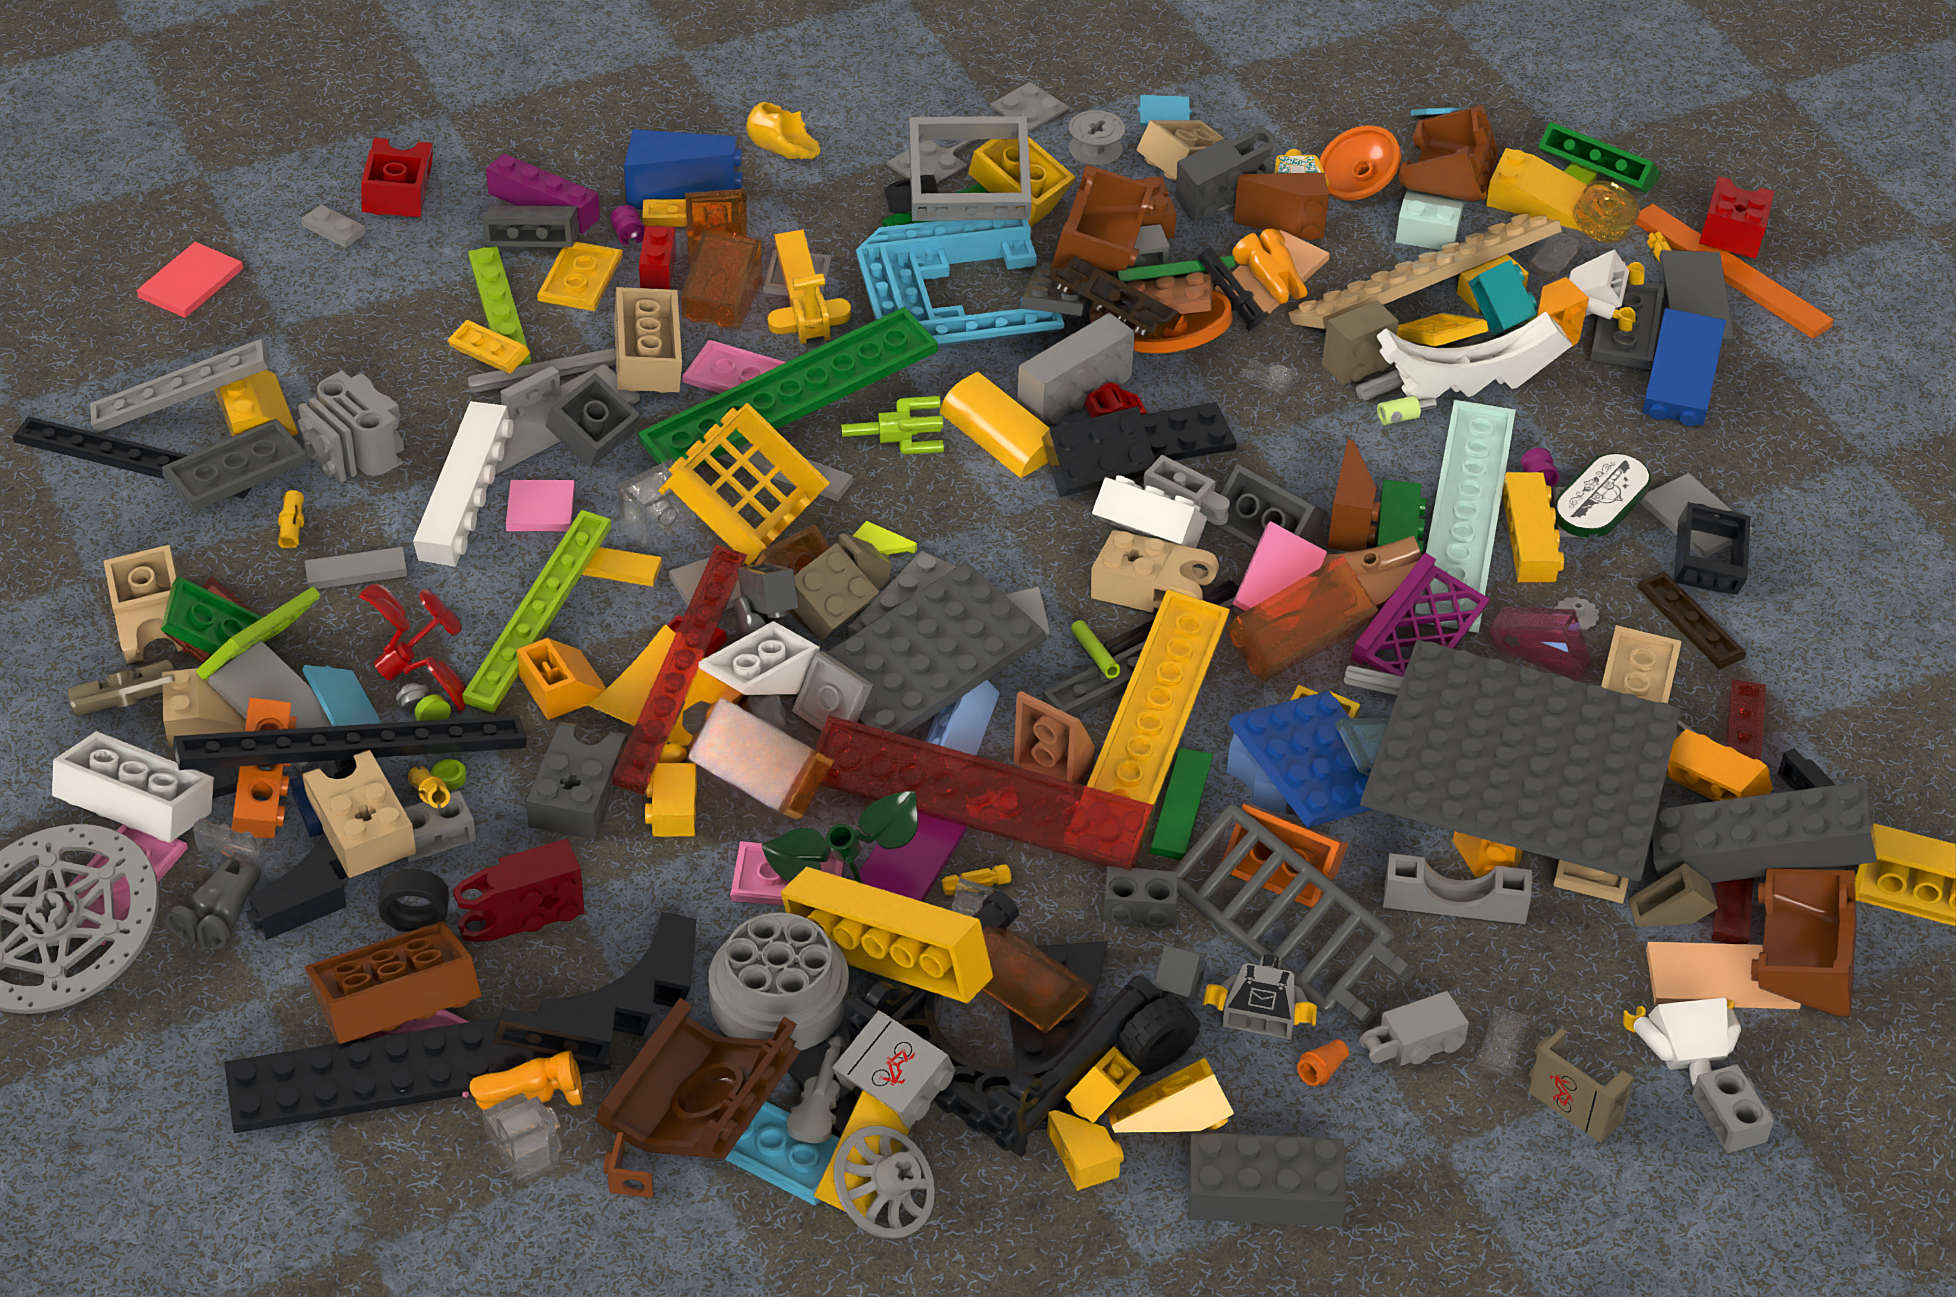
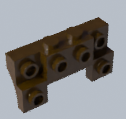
[1049,256,1182,339]

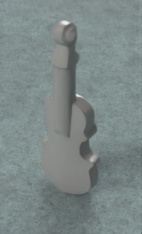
[786,1036,847,1143]

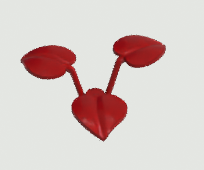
[358,584,466,714]

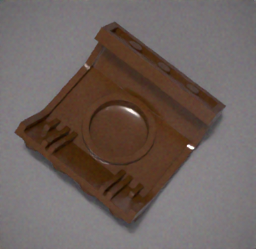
[595,998,801,1159]

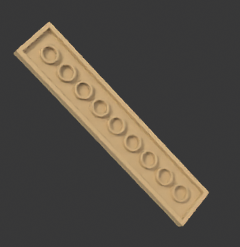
[1289,214,1562,329]
[1553,625,1682,904]

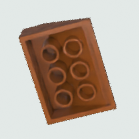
[304,921,482,1044]

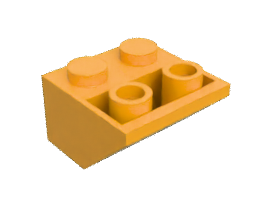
[1536,277,1589,347]
[517,638,607,720]

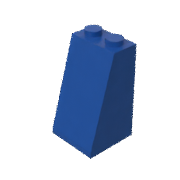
[624,129,743,209]
[1642,308,1726,426]

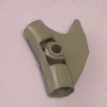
[68,660,175,717]

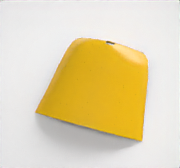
[585,624,744,746]

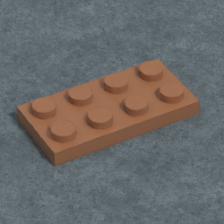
[1089,272,1213,323]

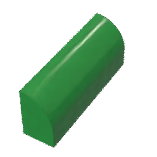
[1538,122,1661,193]

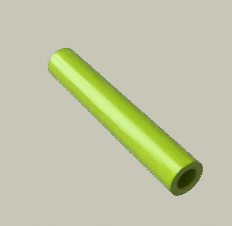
[1071,620,1120,679]

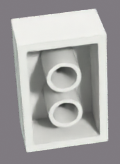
[1092,475,1207,548]

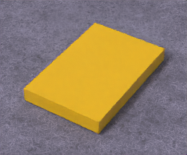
[537,242,623,311]
[1397,313,1488,346]

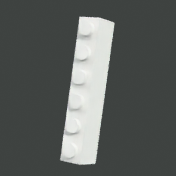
[413,401,513,567]

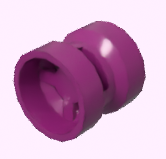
[610,205,645,245]
[1520,447,1559,488]

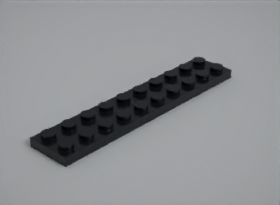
[224,1011,611,1133]

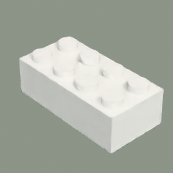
[52,731,214,843]

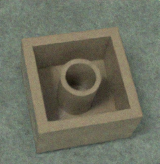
[1322,300,1399,385]
[793,543,880,642]

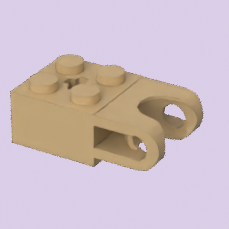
[1091,530,1219,612]
[103,545,189,664]
[302,750,416,878]

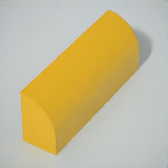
[940,371,1050,478]
[814,1090,912,1217]

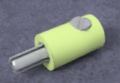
[1377,396,1437,425]

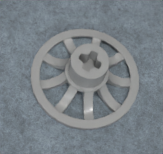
[834,1126,935,1239]

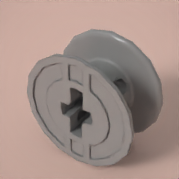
[1069,110,1125,165]

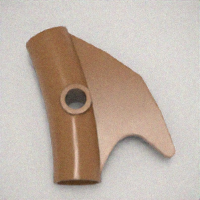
[1322,536,1422,621]

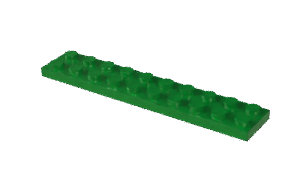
[638,307,938,478]

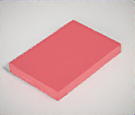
[137,242,243,318]

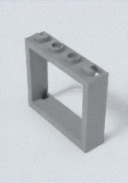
[909,115,1032,221]

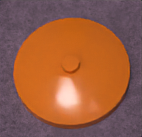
[1130,290,1233,353]

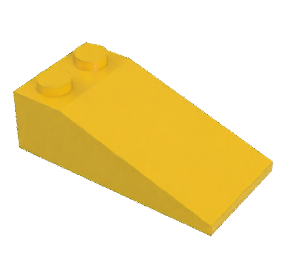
[1486,148,1613,235]

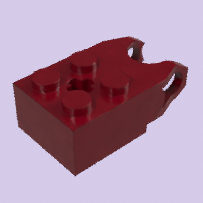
[453,838,585,942]

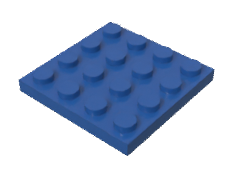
[1228,691,1378,828]

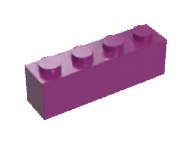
[486,153,600,234]

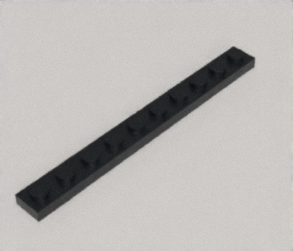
[173,715,527,770]

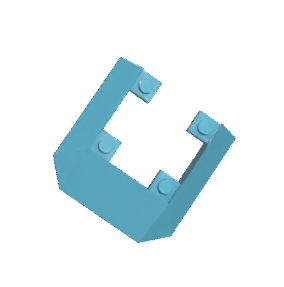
[856,220,1064,346]

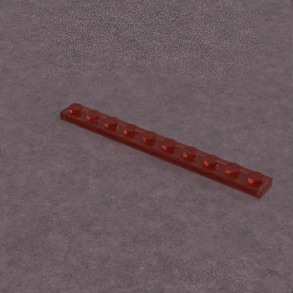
[611,545,747,795]
[1711,679,1766,944]

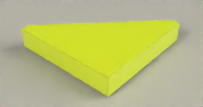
[853,521,917,557]

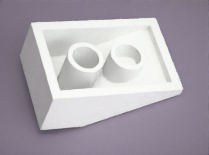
[698,621,820,695]

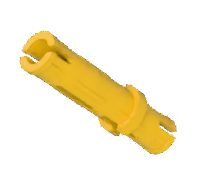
[408,766,450,808]

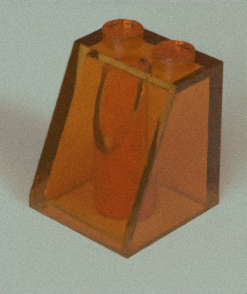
[681,229,762,329]

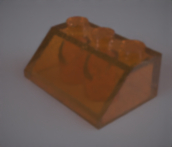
[982,927,1093,1033]

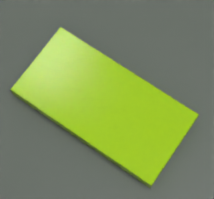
[196,586,321,680]

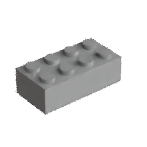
[1017,313,1135,426]

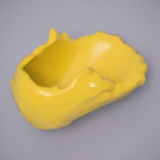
[746,102,821,160]

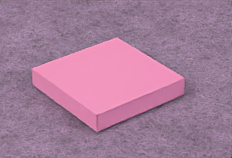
[506,480,575,531]

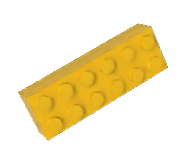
[780,867,993,1004]

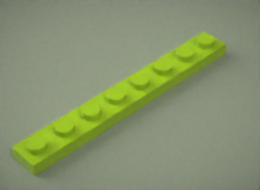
[462,510,611,713]

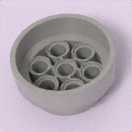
[708,912,849,1050]

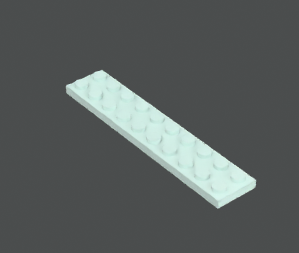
[1415,400,1516,633]

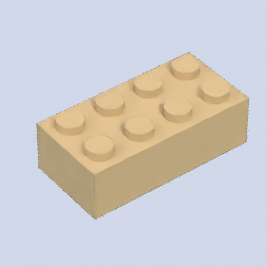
[614,287,682,393]

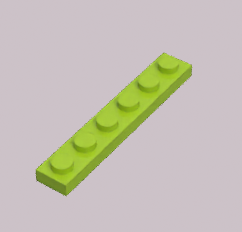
[468,246,532,366]

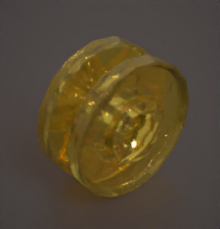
[1573,180,1640,243]

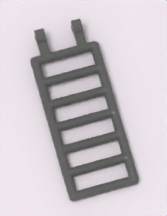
[1172,804,1416,1027]

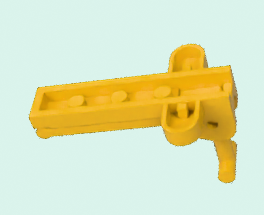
[768,229,851,344]

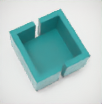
[1468,260,1538,336]

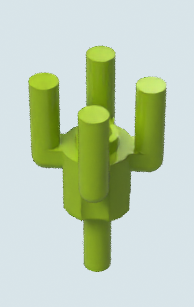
[841,396,944,454]

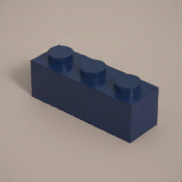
[289,776,324,837]

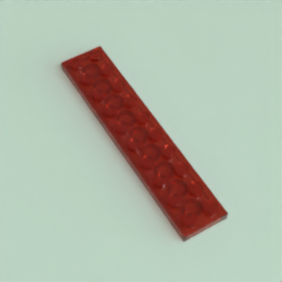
[804,715,1155,871]

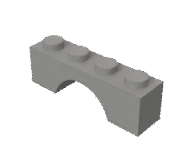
[1383,853,1532,924]

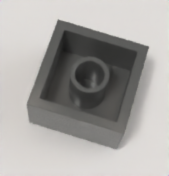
[546,373,640,467]

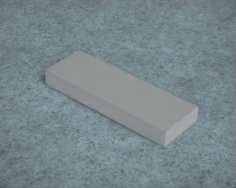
[304,547,407,589]

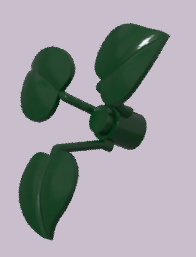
[762,791,918,884]

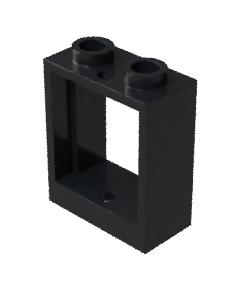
[1674,502,1751,595]

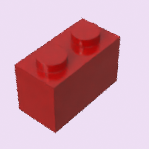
[639,226,677,290]

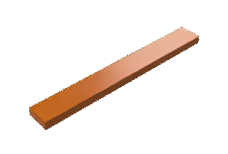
[1632,204,1834,339]

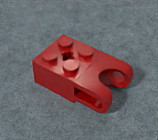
[361,137,433,217]
[1699,176,1774,259]

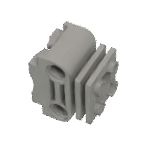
[298,370,404,483]

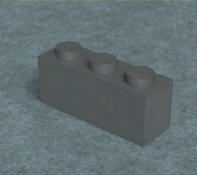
[482,205,580,247]

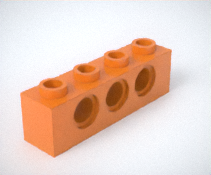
[231,697,297,838]

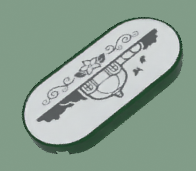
[1554,453,1651,538]

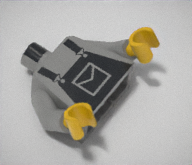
[1202,954,1317,1040]

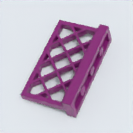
[1351,553,1490,677]

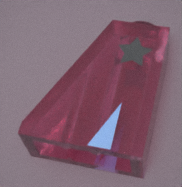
[1490,607,1591,682]

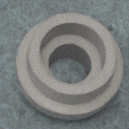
[396,683,430,713]

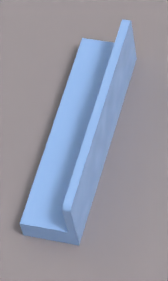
[913,680,999,788]

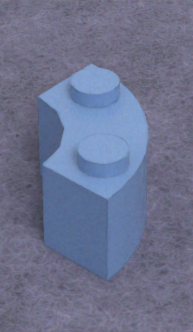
[1226,733,1287,813]

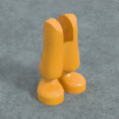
[1232,229,1308,304]
[469,1050,584,1111]

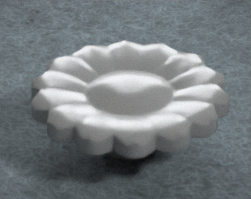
[1554,597,1599,631]

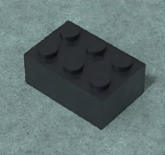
[1042,406,1155,497]

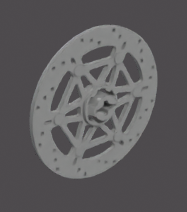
[0,824,159,1014]

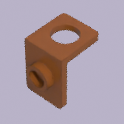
[604,1132,654,1198]

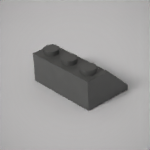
[1217,464,1328,548]

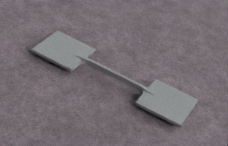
[886,82,1069,185]

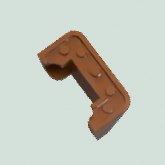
[1398,104,1499,202]
[1050,164,1156,272]
[1751,868,1857,1017]

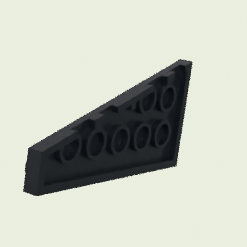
[1000,941,1108,1130]

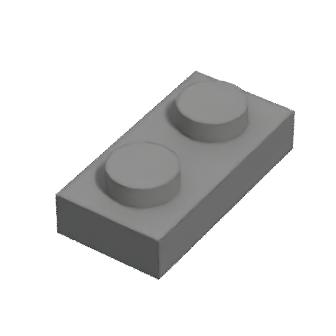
[301,204,366,248]

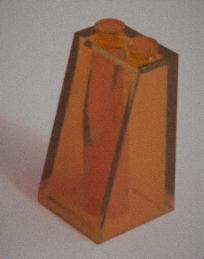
[1227,555,1379,683]
[687,697,834,821]

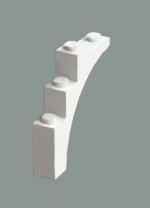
[1377,312,1573,401]

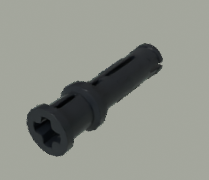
[1197,246,1270,331]

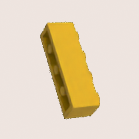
[1502,472,1564,582]

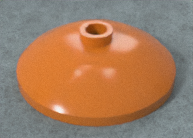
[1319,125,1401,201]

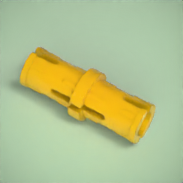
[278,490,304,548]

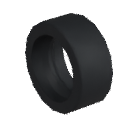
[378,869,449,932]

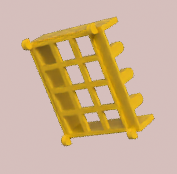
[658,403,830,568]

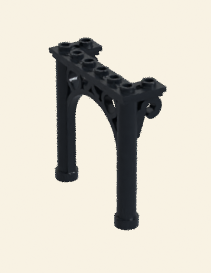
[843,890,1161,1157]

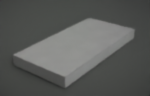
[208,641,332,772]

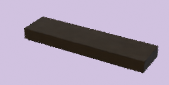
[1637,571,1746,670]

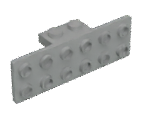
[452,364,640,475]

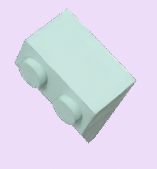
[1395,189,1465,250]

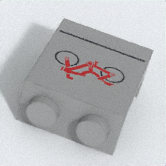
[832,1010,955,1129]

